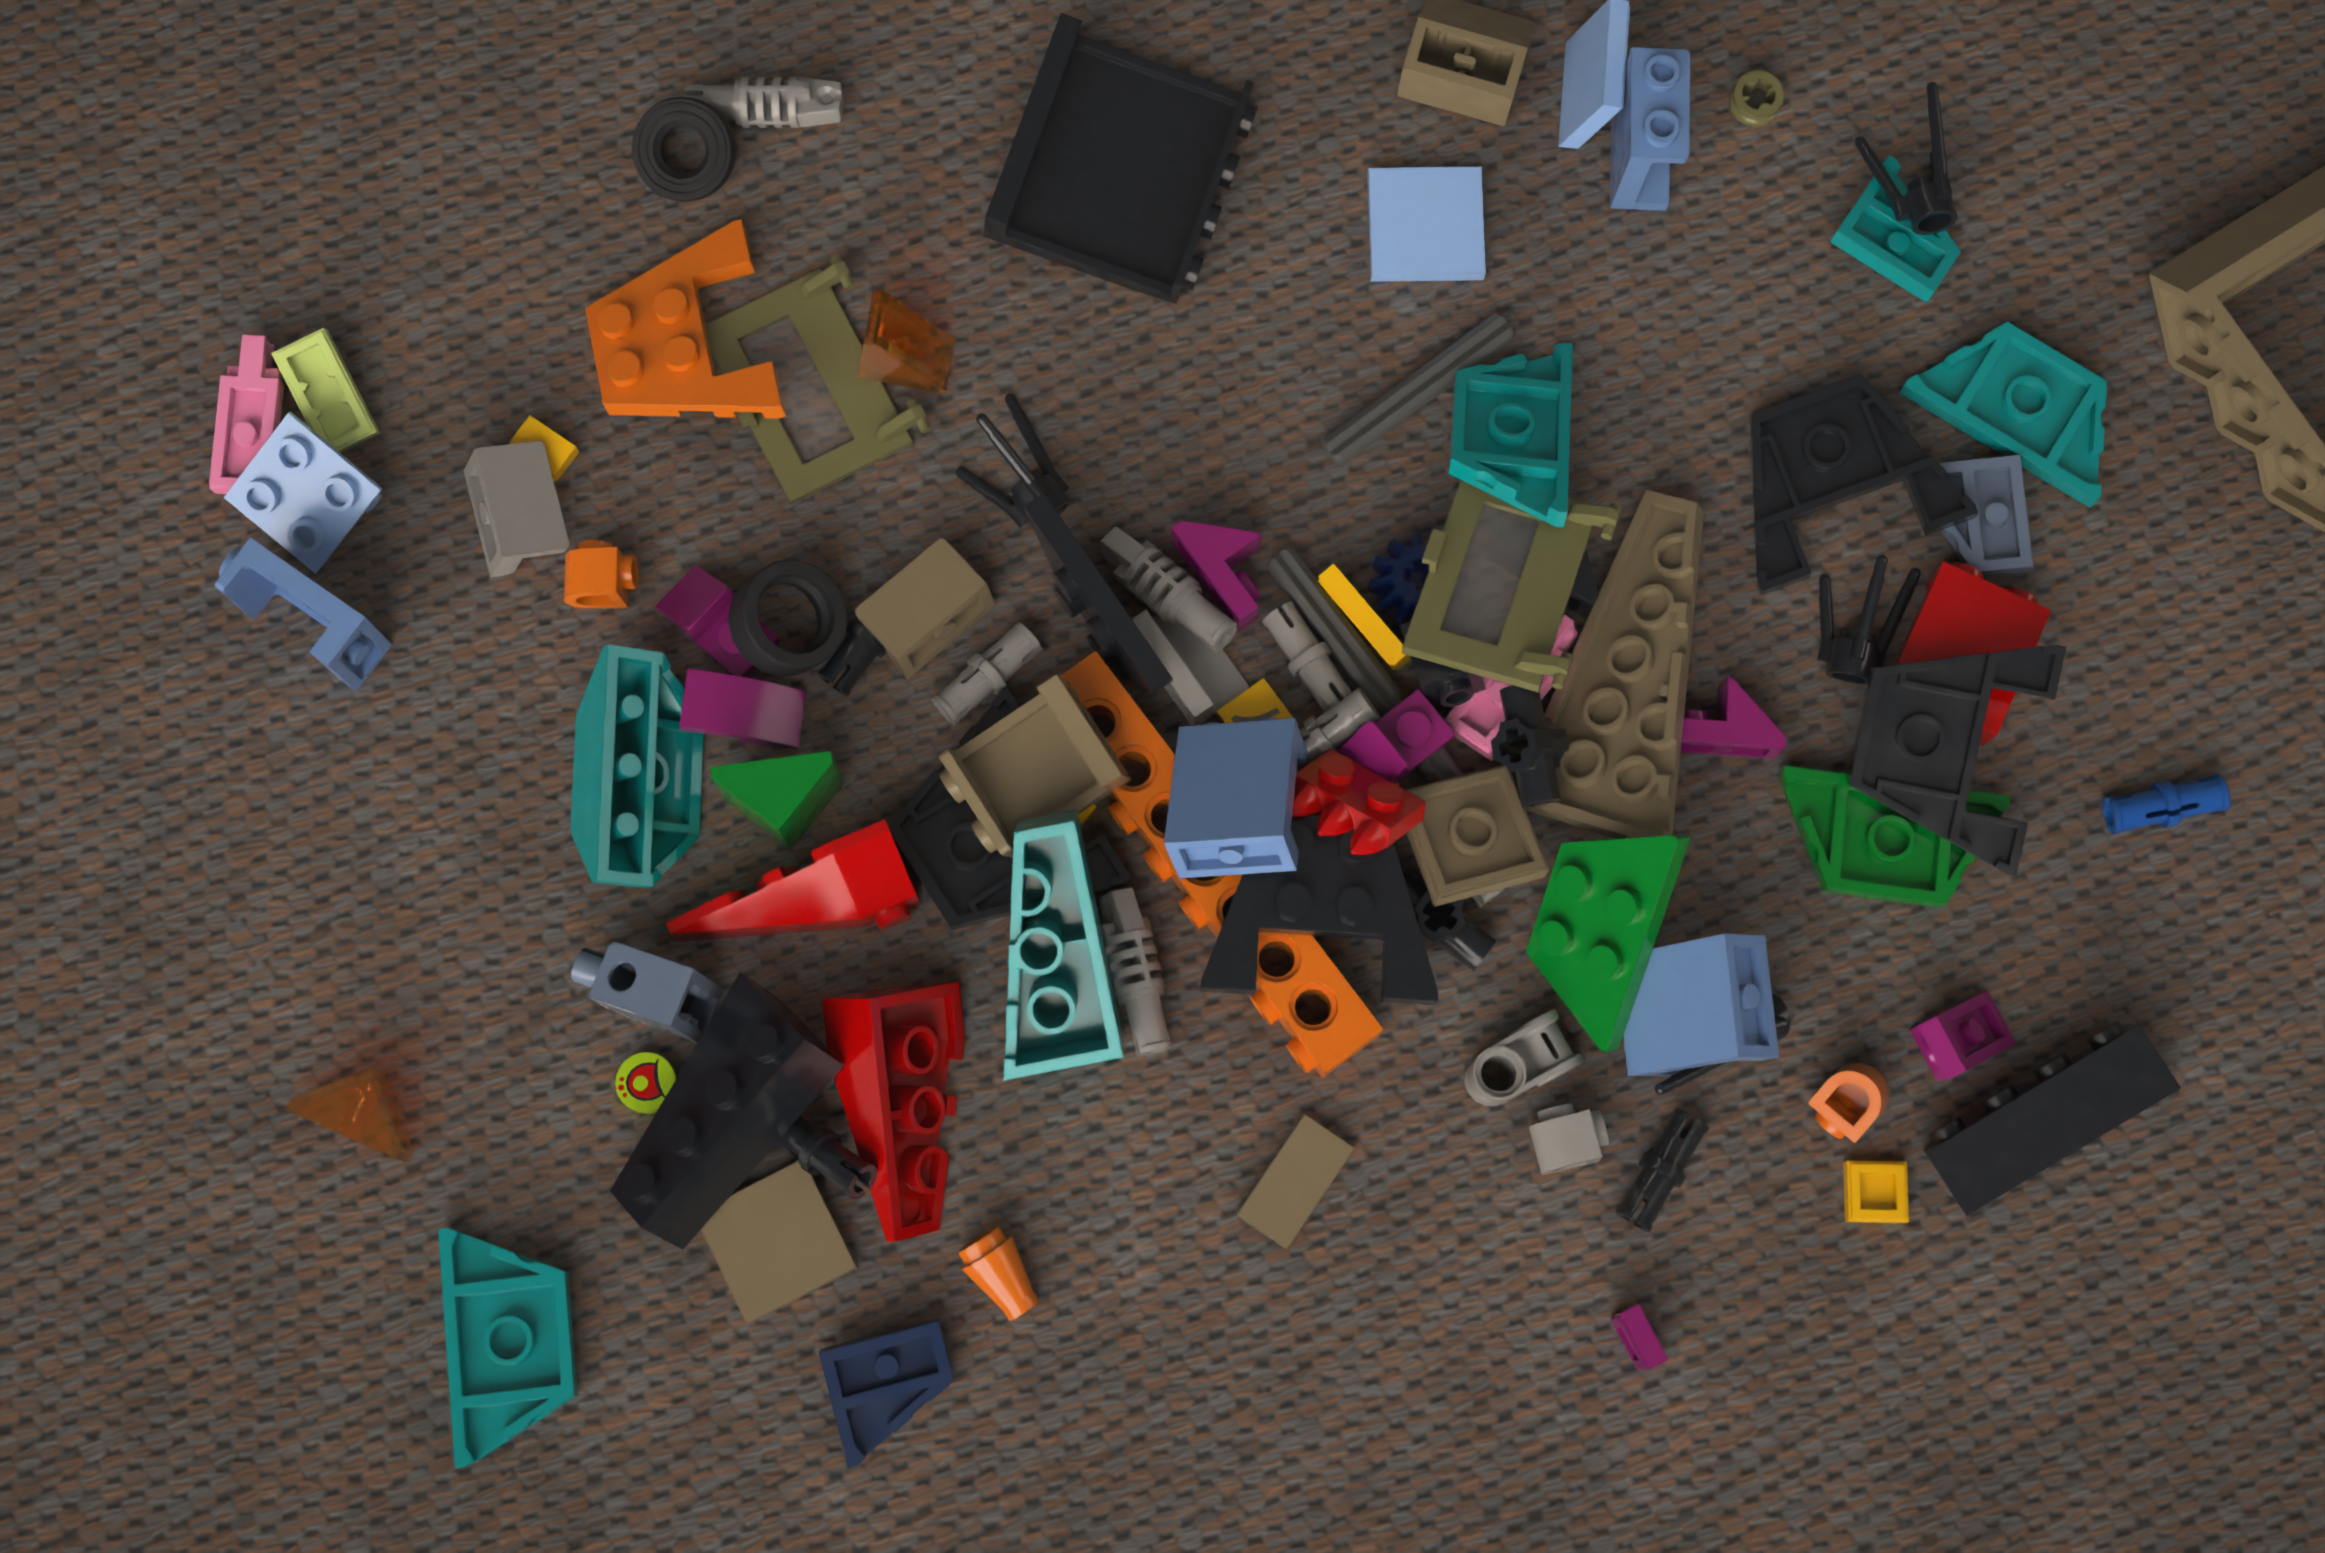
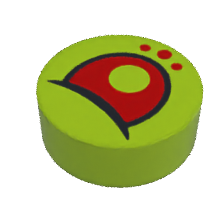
[615,1052,678,1114]

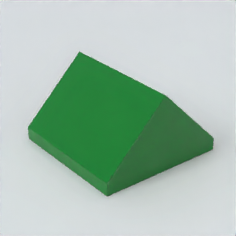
[710,751,843,850]

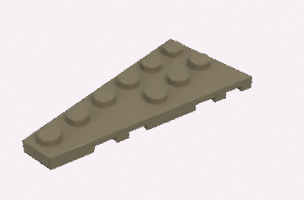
[1514,490,1704,839]

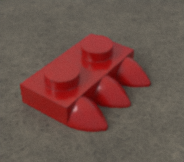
[1292,749,1426,855]

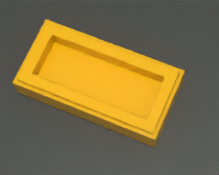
[1318,563,1411,671]

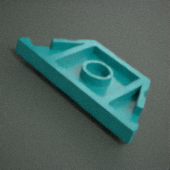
[1899,321,2107,508]
[1448,342,1573,528]
[438,1228,579,1468]

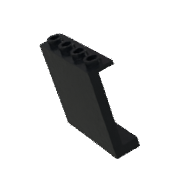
[983,13,1258,304]

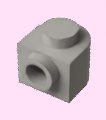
[1529,1103,1609,1175]

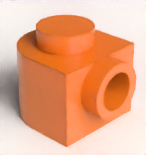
[564,540,639,608]
[1808,1063,1889,1143]

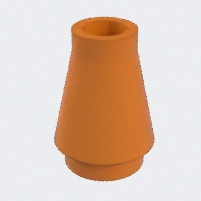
[957,1225,1040,1321]

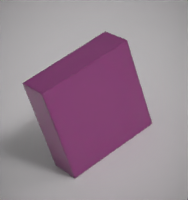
[1610,1304,1669,1370]

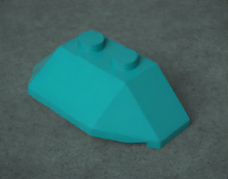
[570,644,704,888]

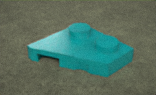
[1830,155,1961,303]

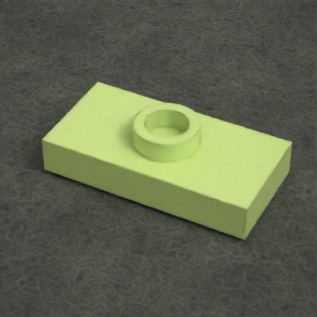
[271,328,380,453]

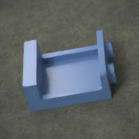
[1610,47,1690,211]
[214,537,392,692]
[1164,718,1307,878]
[1623,933,1779,1076]

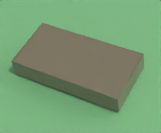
[1237,1114,1355,1250]

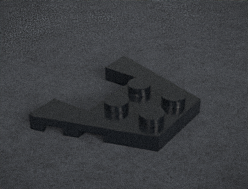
[1750,374,1978,595]
[1847,644,2066,876]
[888,687,1132,930]
[1200,815,1438,1005]

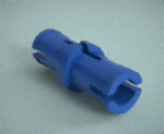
[2101,773,2230,835]

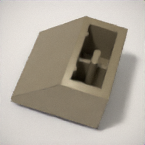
[1397,0,1536,127]

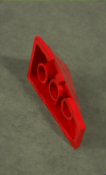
[666,819,920,942]
[822,981,965,1242]

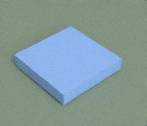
[1558,0,1630,149]
[1367,166,1486,282]

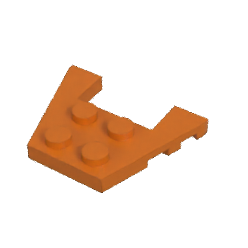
[585,219,786,419]

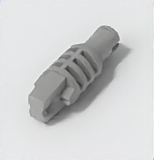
[684,77,844,128]
[1100,527,1237,653]
[1099,888,1173,1057]

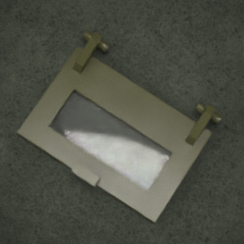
[705,255,931,505]
[1402,480,1622,693]

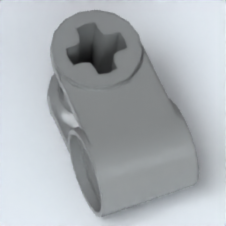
[1464,1009,1585,1107]

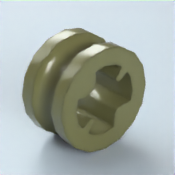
[1729,70,1784,127]

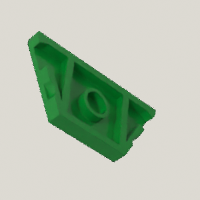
[1778,765,2010,908]
[1526,834,1691,1053]

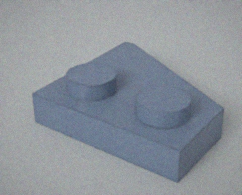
[1940,455,2033,577]

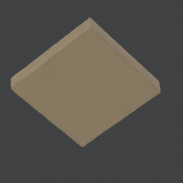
[1406,765,1549,907]
[701,1161,858,1324]

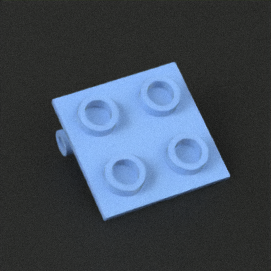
[224,412,383,574]

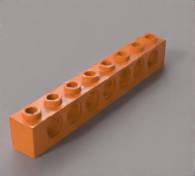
[1038,651,1384,1078]

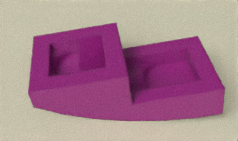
[679,668,806,749]

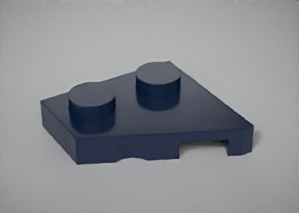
[819,1318,954,1468]

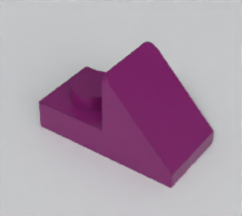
[1171,521,1262,633]
[655,565,780,677]
[1680,676,1786,759]
[1337,689,1455,784]
[1909,991,2016,1082]

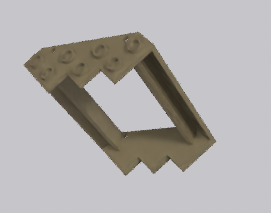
[2149,165,2325,532]

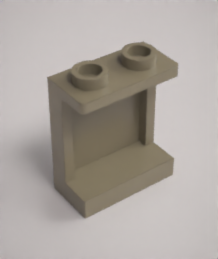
[938,674,1131,858]

